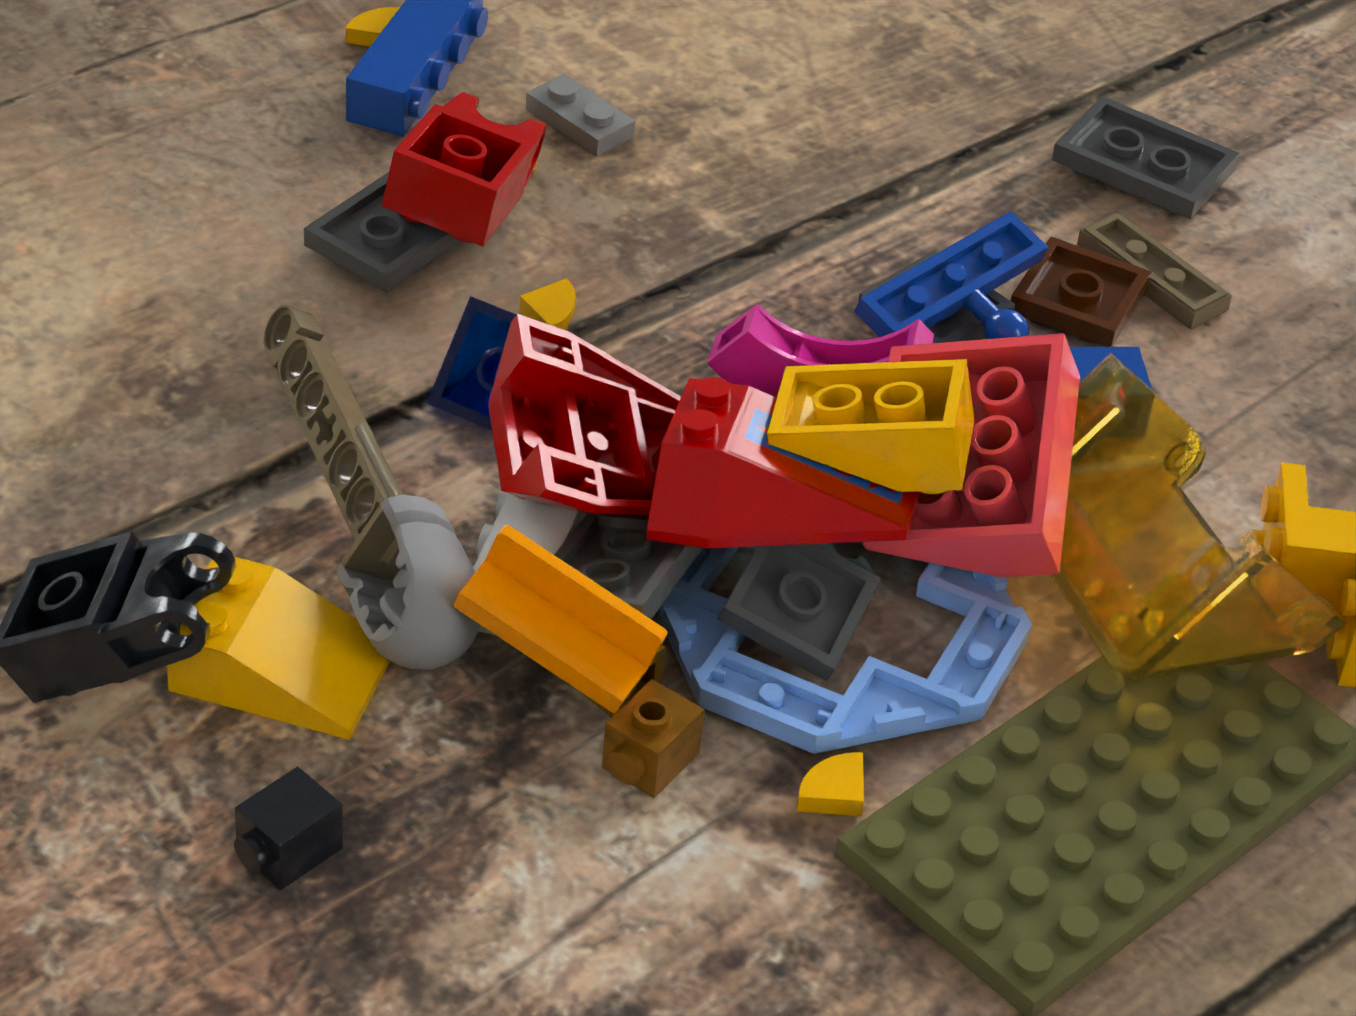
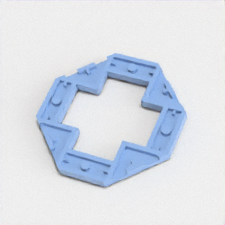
[656,547,1032,754]

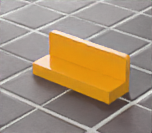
[453,525,668,714]

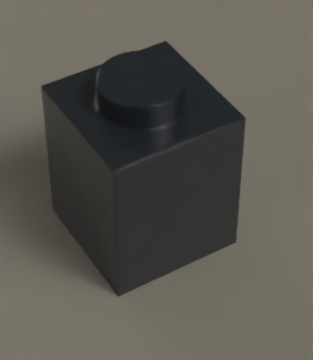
[234,766,343,890]

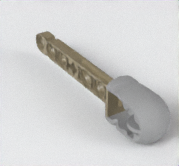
[263,305,481,670]

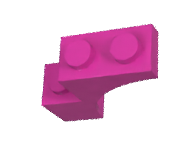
[707,304,934,398]

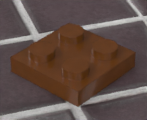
[1011,237,1152,347]

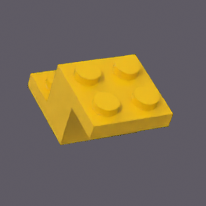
[1248,462,1356,688]

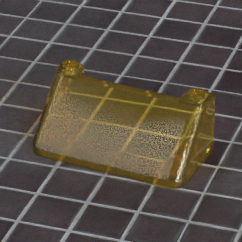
[1050,353,1346,680]

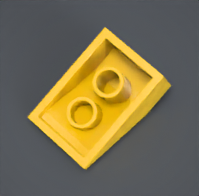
[767,359,974,494]
[167,556,390,740]

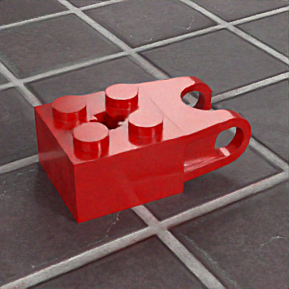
[382,92,547,247]

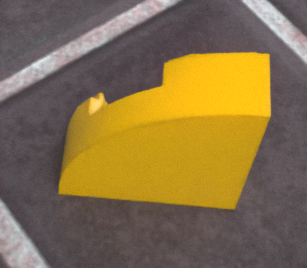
[345,7,400,47]
[519,278,576,331]
[796,752,864,817]

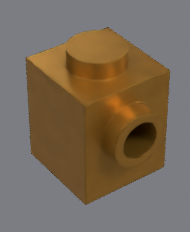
[602,679,705,798]

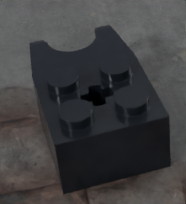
[0,531,236,703]

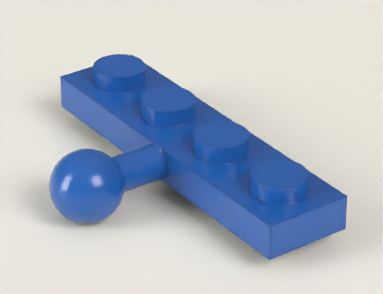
[854,211,1049,339]

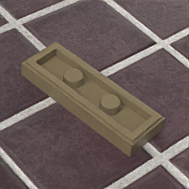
[1077,212,1232,329]

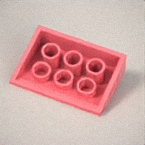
[862,333,1080,577]

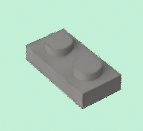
[526,74,635,157]

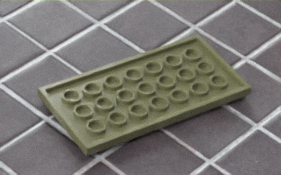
[835,602,1356,1016]

